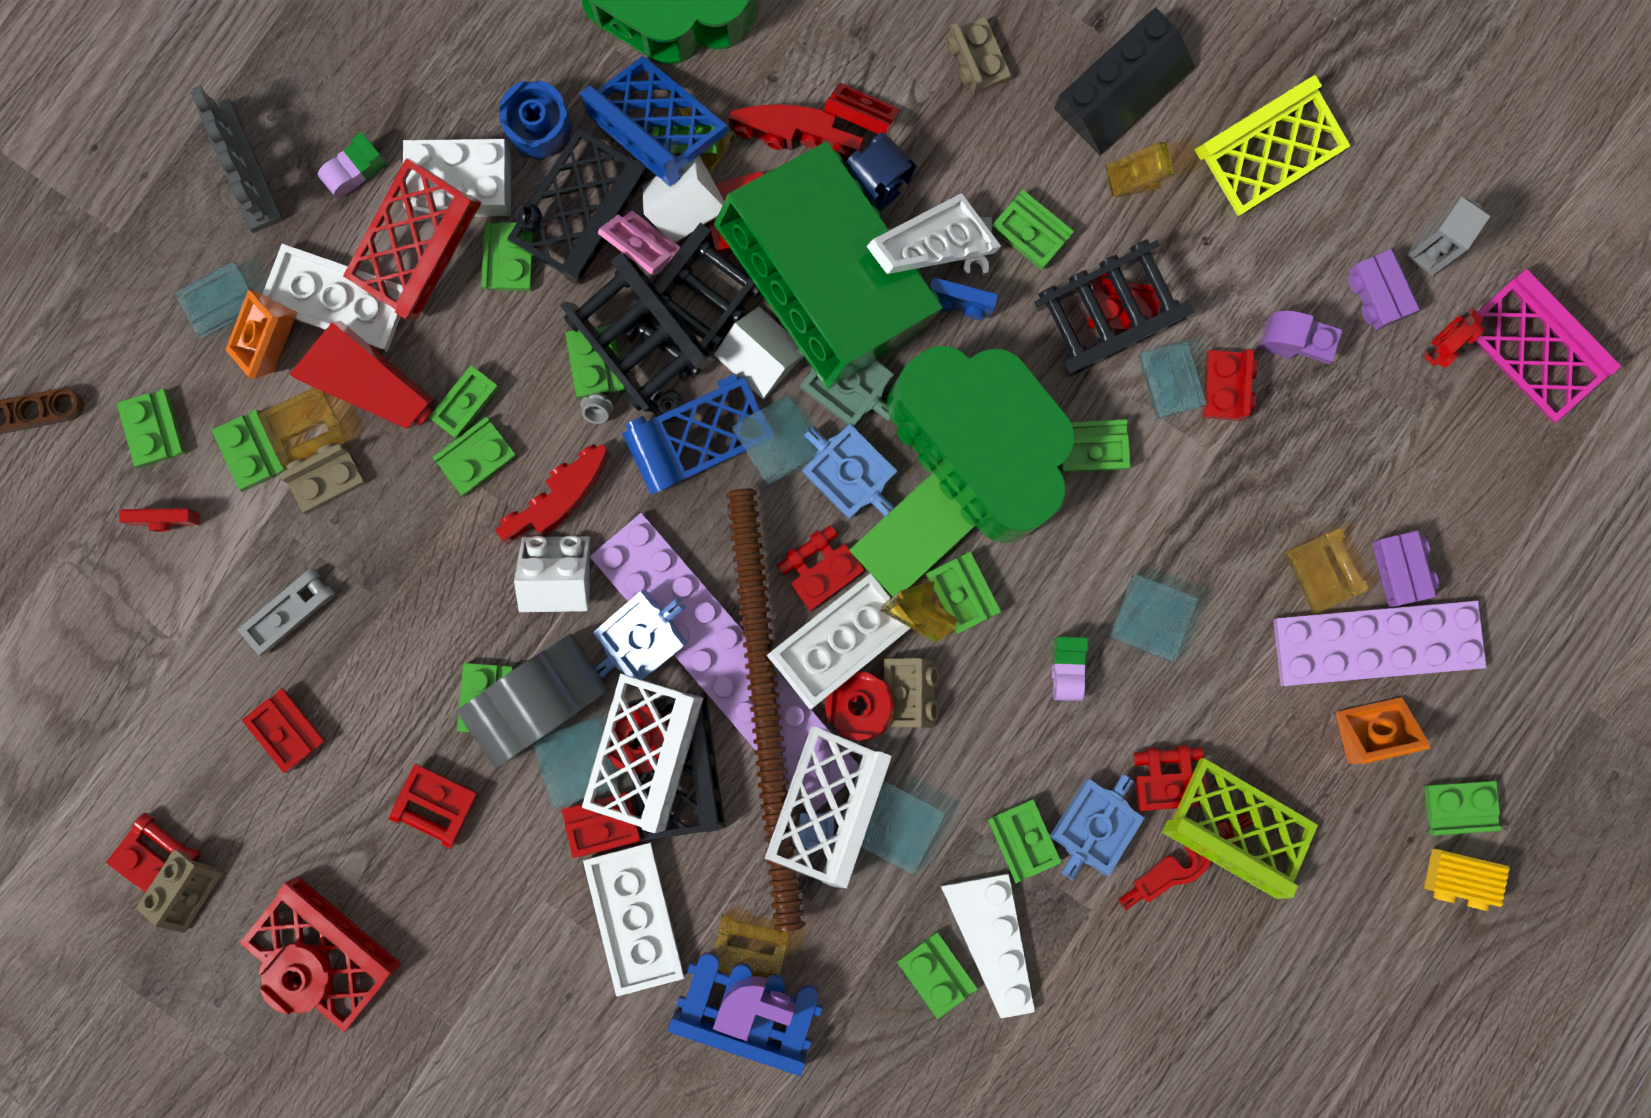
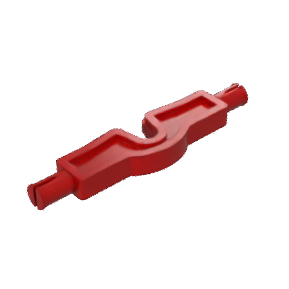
[1118,812,1253,911]

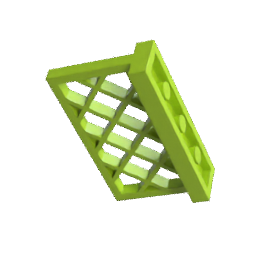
[1162,758,1318,899]

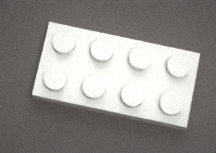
[262,244,403,352]
[767,573,913,710]
[583,842,685,997]

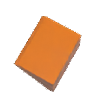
[225,290,298,379]
[1336,697,1430,764]

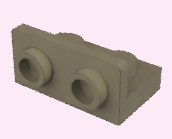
[946,17,1011,95]
[279,442,366,514]
[884,658,939,728]
[137,850,223,933]

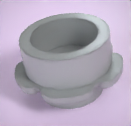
[580,393,614,424]

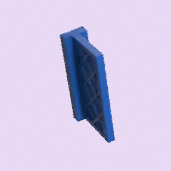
[580,56,729,187]

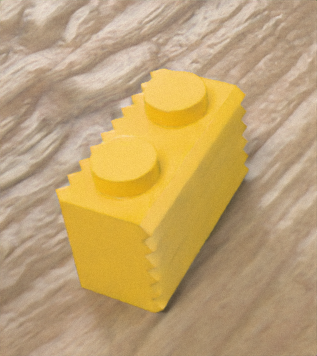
[1424,849,1510,911]

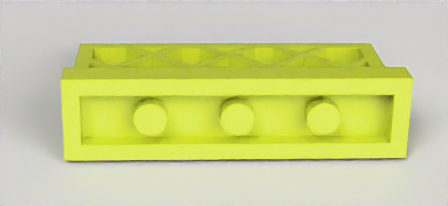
[1194,75,1350,216]

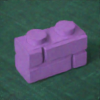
[1348,249,1420,331]
[1372,531,1439,608]

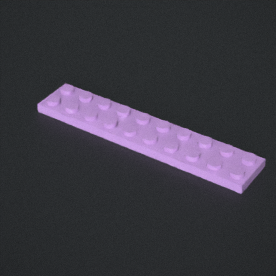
[590,513,859,812]

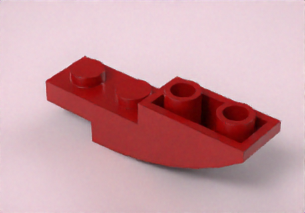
[728,104,863,161]
[495,444,610,544]

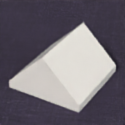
[642,155,724,244]
[714,307,804,400]

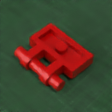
[776,525,865,612]
[1133,745,1209,811]

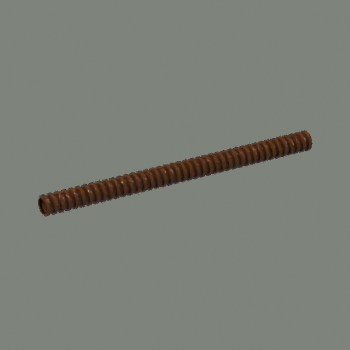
[726,488,805,932]

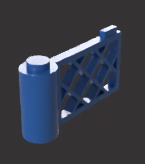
[622,374,773,495]

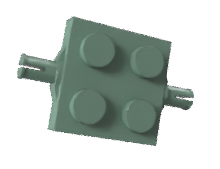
[797,349,894,427]

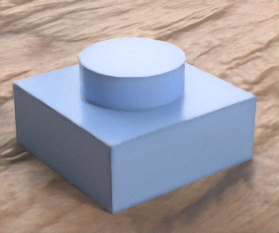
[799,812,834,849]

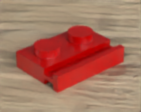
[824,83,900,134]
[1087,279,1159,333]
[241,688,327,773]
[561,792,641,858]

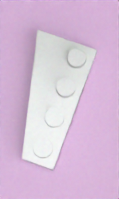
[867,193,1001,274]
[940,873,1035,1018]

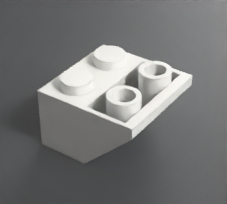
[514,536,590,612]

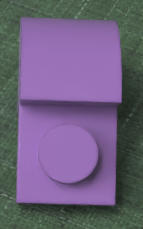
[1258,311,1342,364]
[713,977,796,1041]

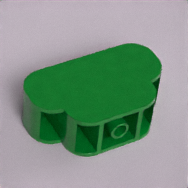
[582,0,758,65]
[887,346,1074,543]

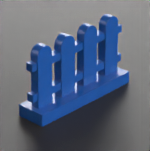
[667,952,823,1077]

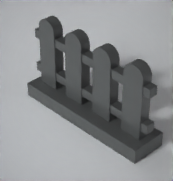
[191,85,284,233]

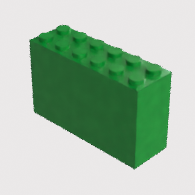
[714,141,943,389]

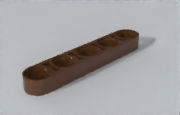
[0,388,84,435]

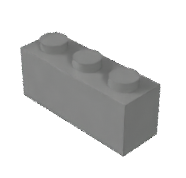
[1405,196,1490,276]

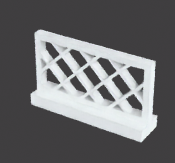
[582,674,703,833]
[764,726,892,889]

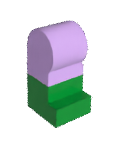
[318,132,387,197]
[1052,637,1088,701]

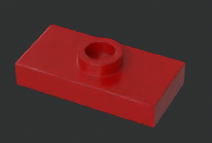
[119,508,200,532]

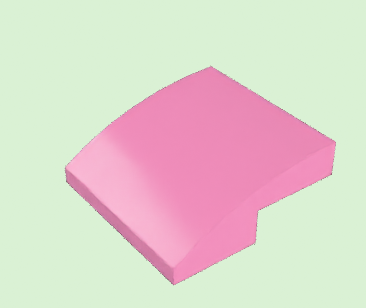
[598,210,681,274]

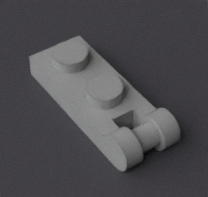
[237,568,336,656]

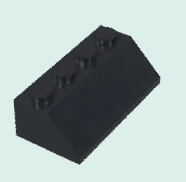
[1054,7,1195,155]

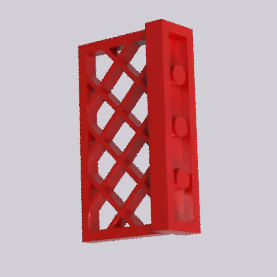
[343,158,482,319]
[240,876,402,1032]

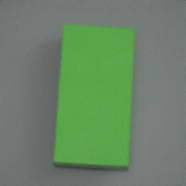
[849,473,976,600]

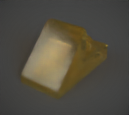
[1105,142,1174,197]
[880,581,958,642]

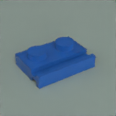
[930,277,998,320]

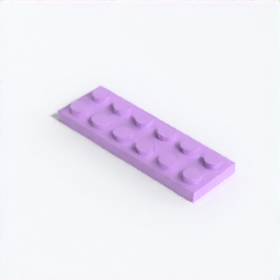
[1273,601,1486,686]

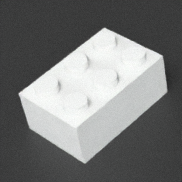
[403,139,511,217]

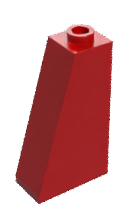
[290,321,435,429]

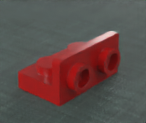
[1202,349,1258,421]

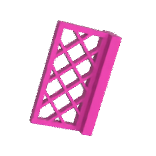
[1474,269,1621,423]

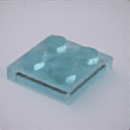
[1109,574,1198,663]
[861,781,946,875]

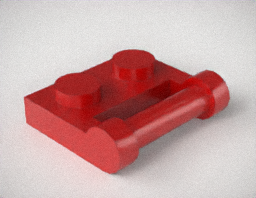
[389,764,479,849]
[106,812,200,893]

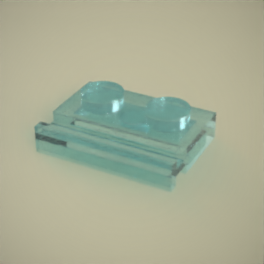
[174,262,252,338]
[1138,341,1206,419]

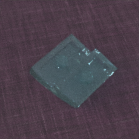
[732,396,818,485]
[533,717,620,809]

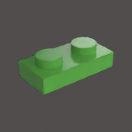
[428,365,499,439]

